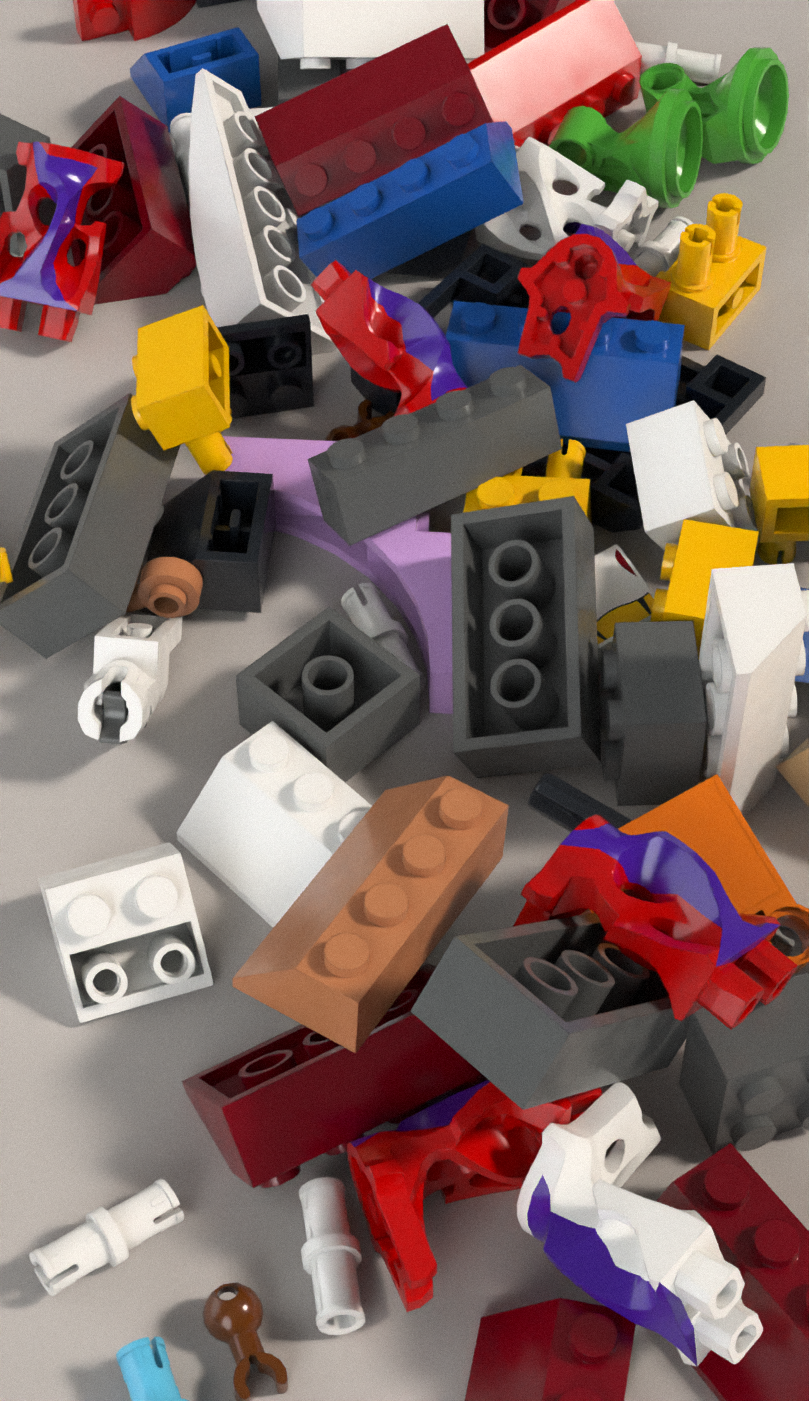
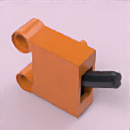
[528,773,809,975]

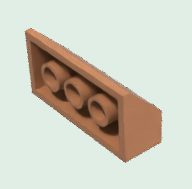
[232,775,509,1053]

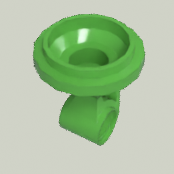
[639,47,789,164]
[549,89,703,210]

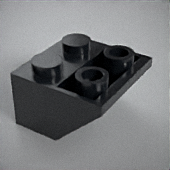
[217,314,314,419]
[146,470,276,613]

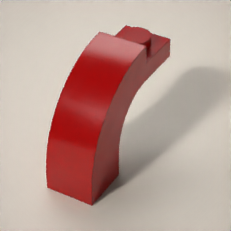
[73,0,196,41]

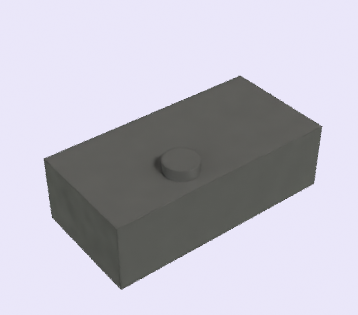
[0,393,180,659]
[451,496,602,778]
[411,913,690,1110]

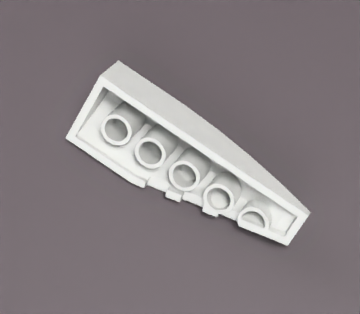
[188,68,337,355]

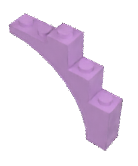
[204,436,453,714]

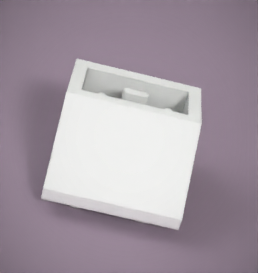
[626,400,757,554]
[38,842,214,1023]

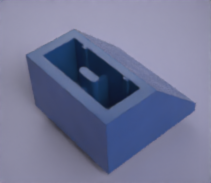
[130,27,262,133]

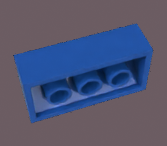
[296,121,524,279]
[446,301,685,452]

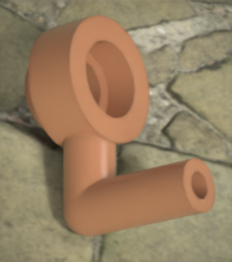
[126,557,203,618]

